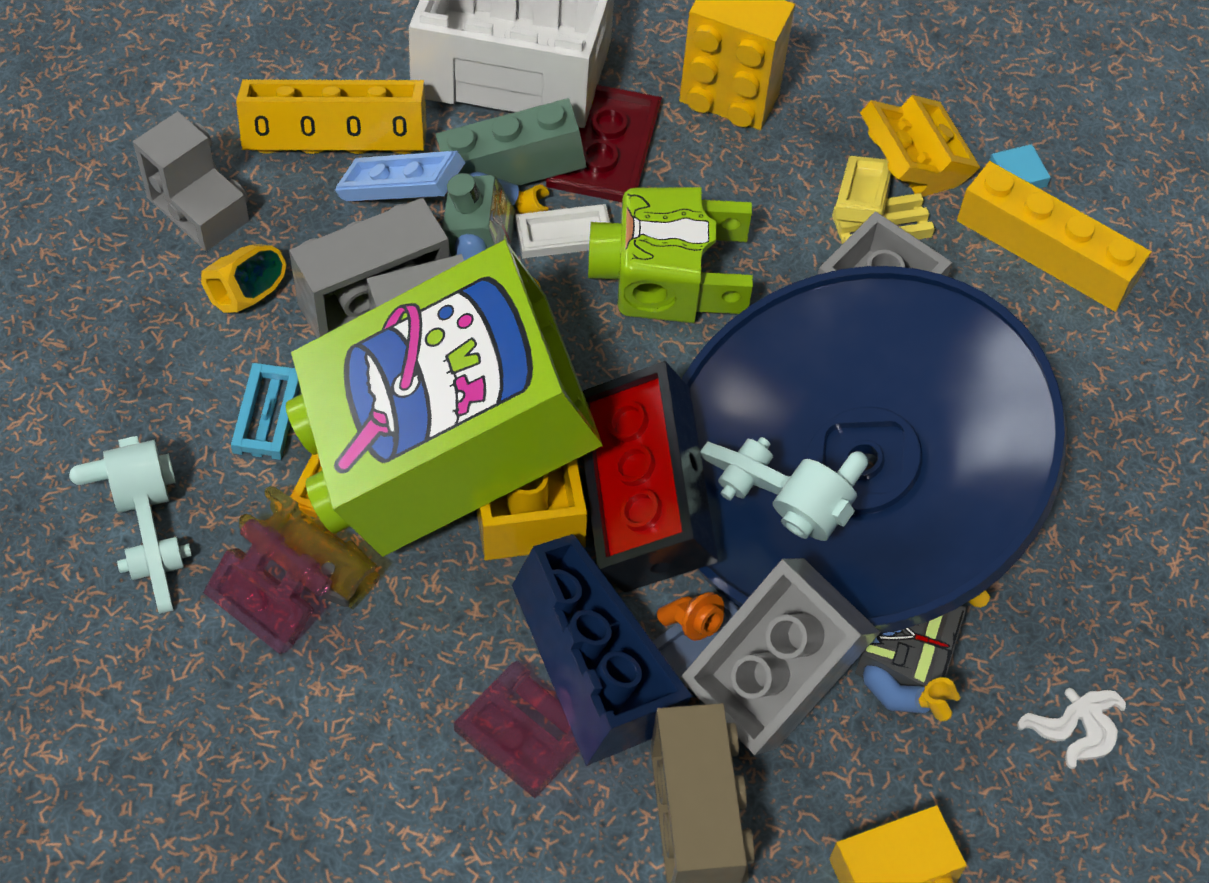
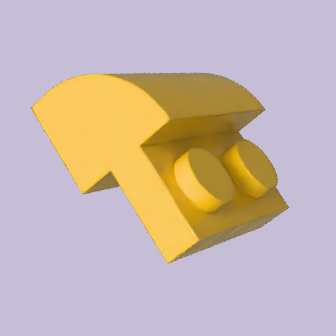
[860,95,980,197]

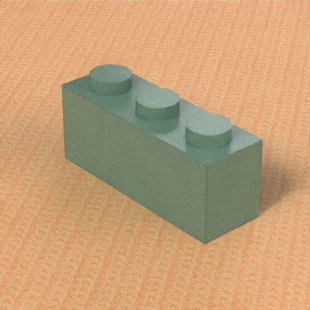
[435,98,586,186]

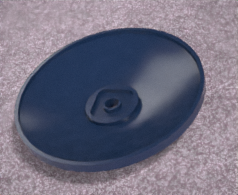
[681,266,1067,634]

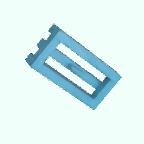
[231,363,300,460]

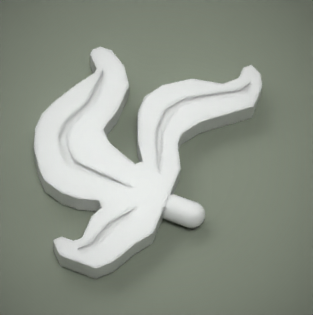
[1017,688,1126,769]

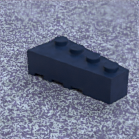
[512,534,692,766]

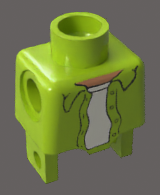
[588,187,753,324]

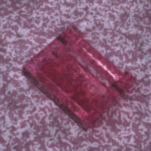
[454,661,580,798]

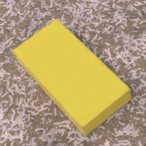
[835,156,893,223]

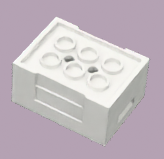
[409,0,614,128]

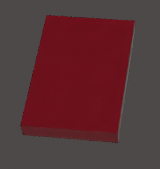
[546,85,662,202]

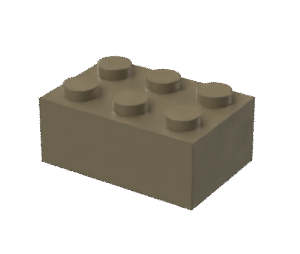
[650,703,754,883]

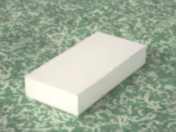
[515,204,610,259]

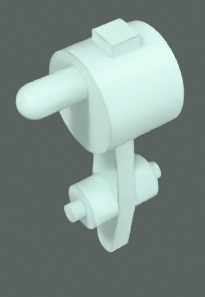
[69,436,192,614]
[700,437,868,541]

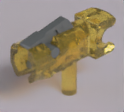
[239,486,380,610]

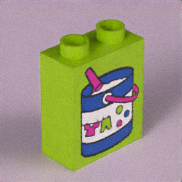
[286,240,603,557]

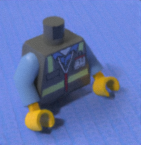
[855,590,990,721]

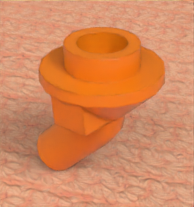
[657,592,724,641]

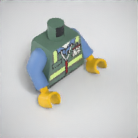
[443,172,549,287]

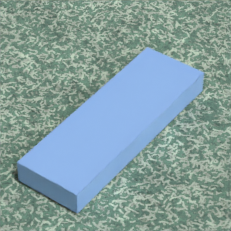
[335,151,465,201]

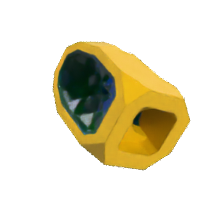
[201,244,287,313]

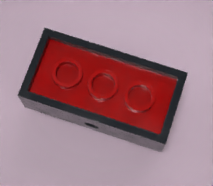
[583,361,718,592]

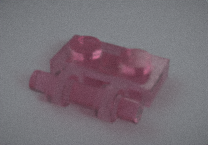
[203,519,332,654]

